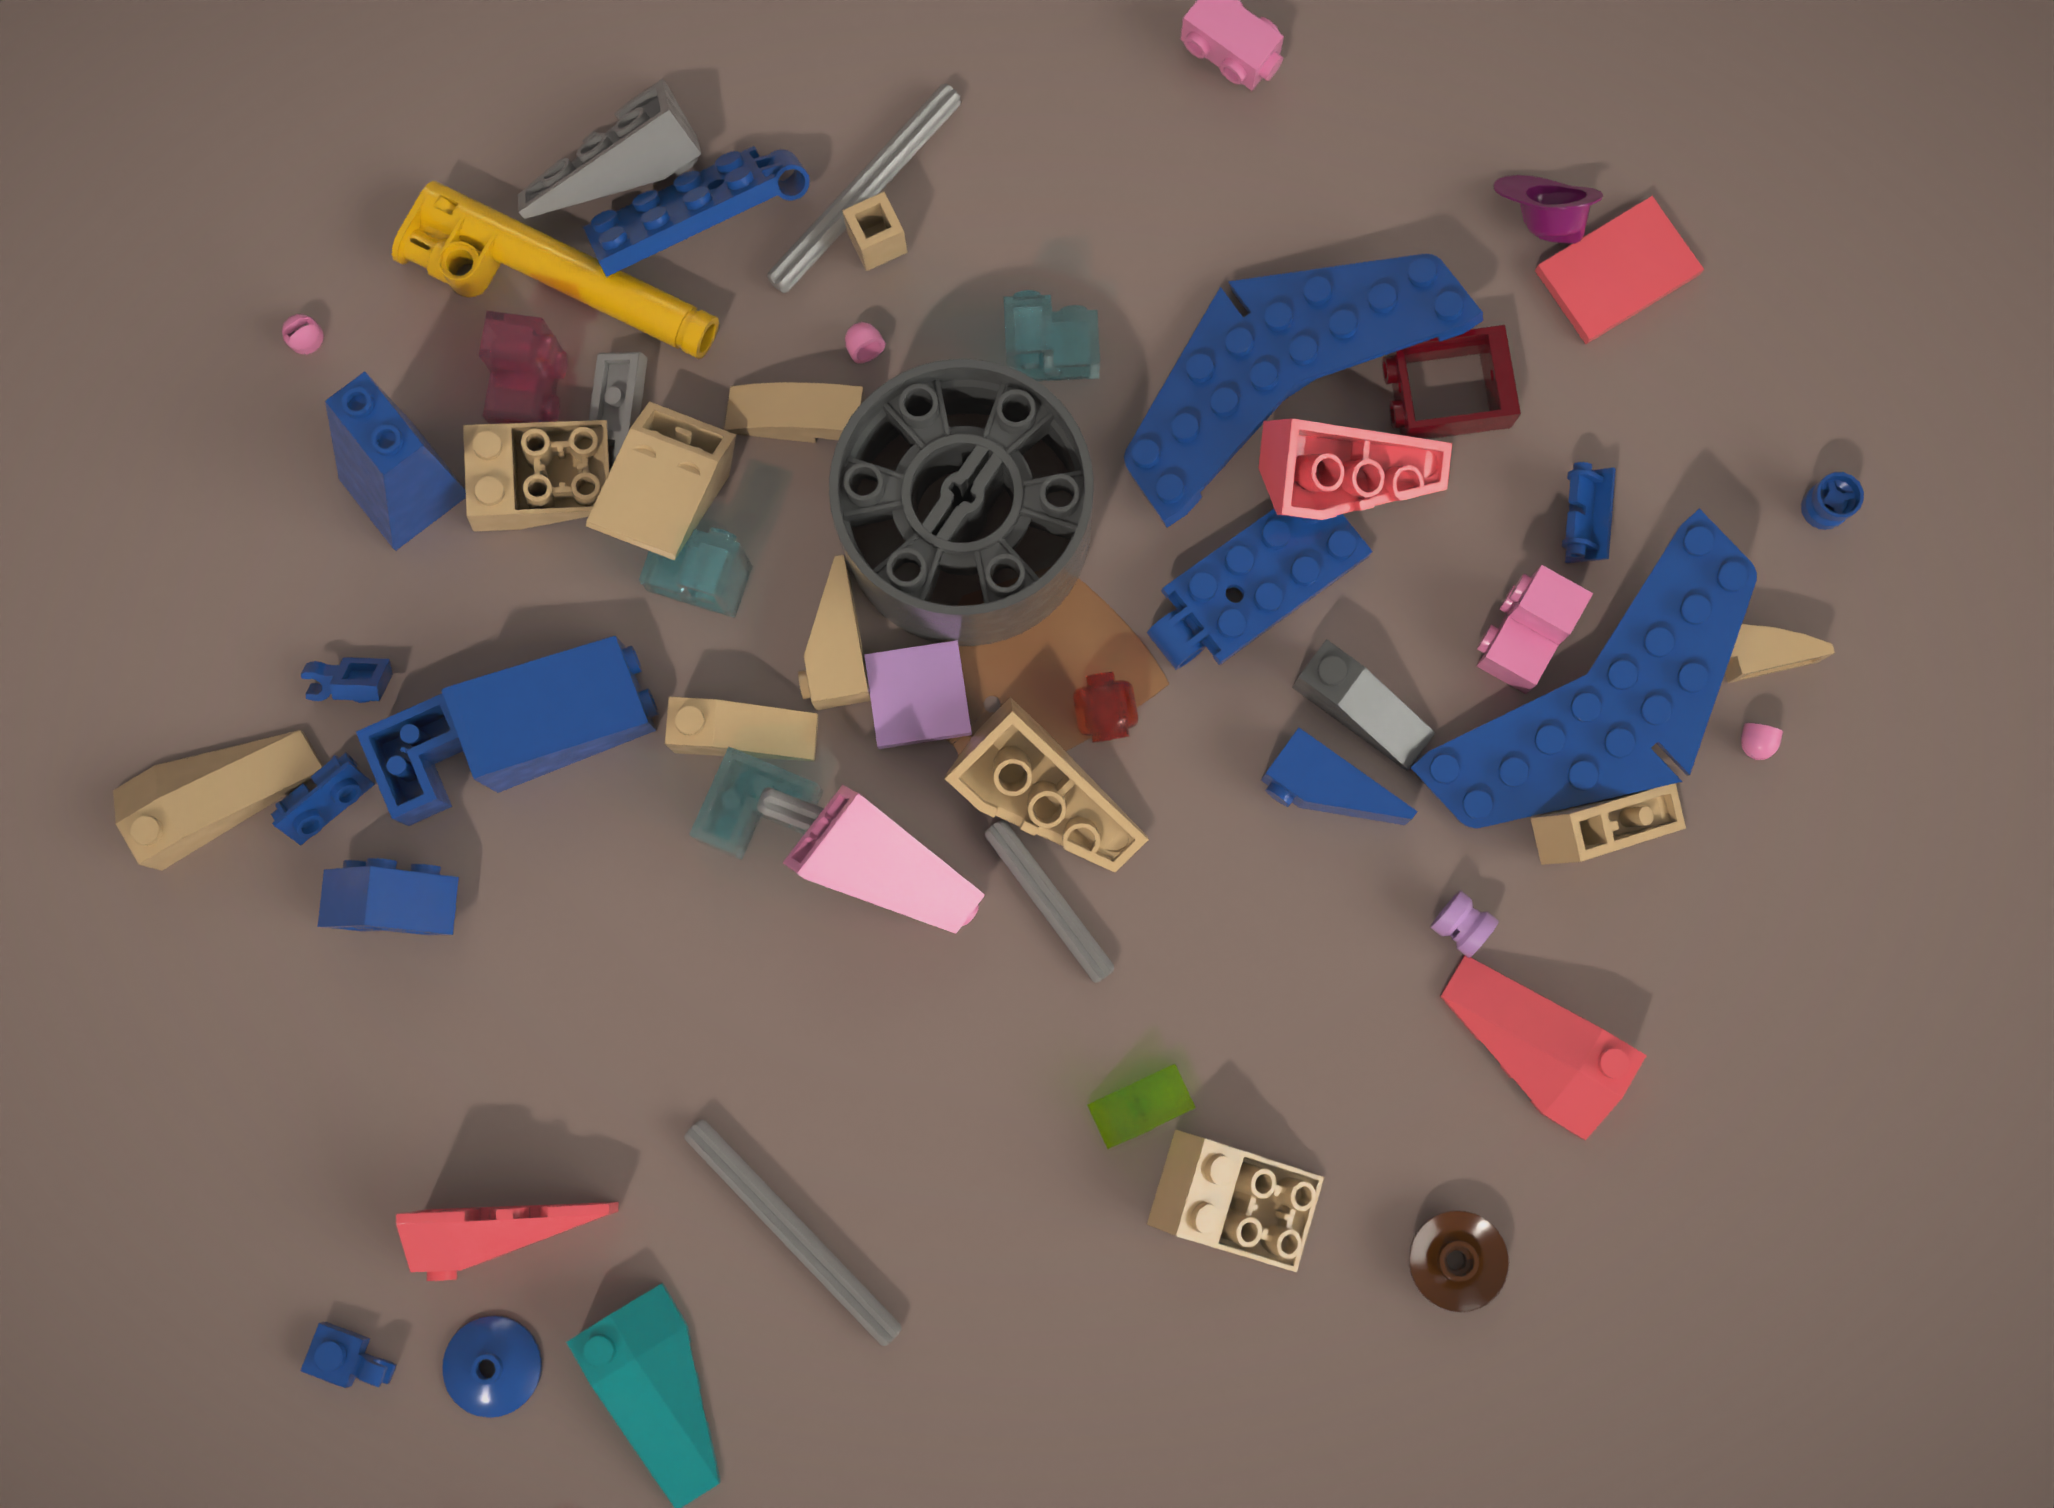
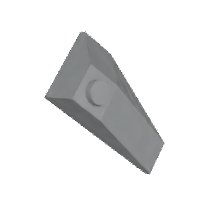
[518,79,701,219]

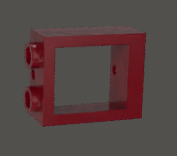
[1382,325,1521,439]

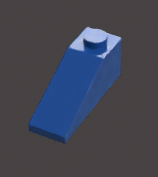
[1261,727,1418,825]

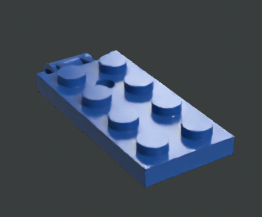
[583,146,810,277]
[1147,509,1373,670]

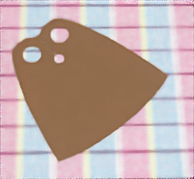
[943,565,1169,757]

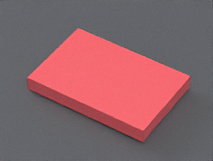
[1535,196,1704,344]

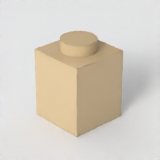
[842,192,908,271]

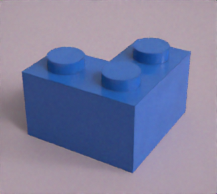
[356,693,463,826]
[318,858,459,936]

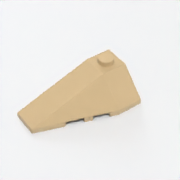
[945,697,1149,872]
[113,730,323,871]

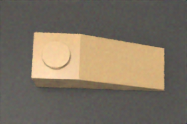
[798,555,871,711]
[665,697,818,761]
[1531,783,1686,865]

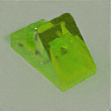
[1087,1064,1196,1149]

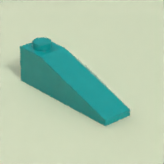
[566,1283,721,1508]

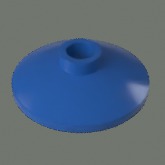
[442,1316,542,1418]

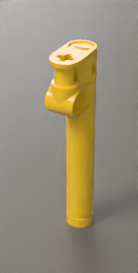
[392,181,719,359]

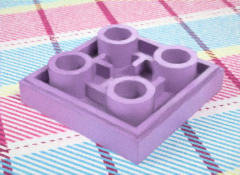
[864,640,972,749]

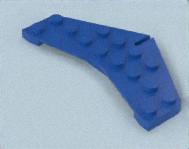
[1124,253,1484,528]
[1410,508,1757,829]

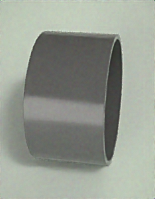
[829,359,1094,646]

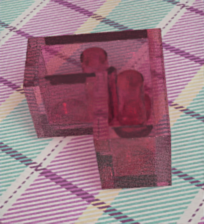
[479,311,568,424]

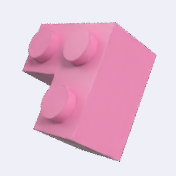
[1477,565,1593,694]

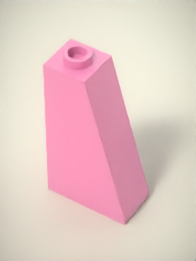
[783,785,985,934]

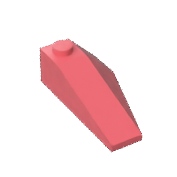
[1258,418,1452,520]
[1440,955,1647,1140]
[396,1202,619,1281]

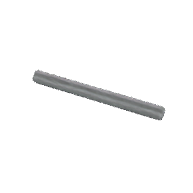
[767,84,961,293]
[684,1120,902,1346]

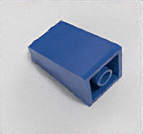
[325,371,466,551]
[441,636,659,793]

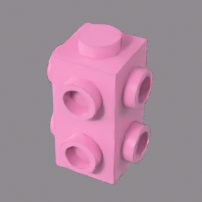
[1180,0,1284,91]

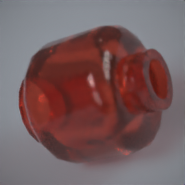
[1073,672,1138,743]

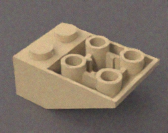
[586,401,736,561]
[463,420,610,531]
[1147,1129,1324,1272]

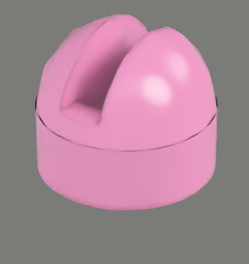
[282,314,323,355]
[845,322,885,363]
[1741,723,1783,760]

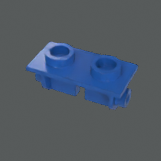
[1562,462,1616,564]
[271,752,375,845]

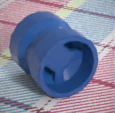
[1801,472,1864,530]

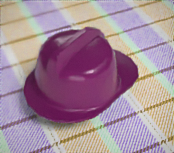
[1493,175,1603,244]

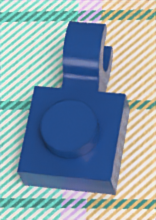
[301,657,393,703]
[300,1322,397,1388]

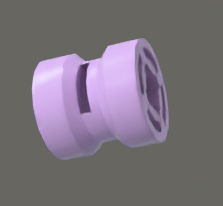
[1430,890,1499,958]

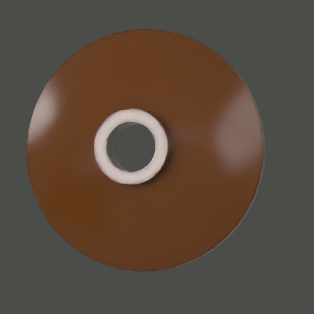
[1409,1210,1509,1312]

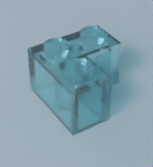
[1004,290,1100,381]
[639,528,753,618]
[689,747,823,860]

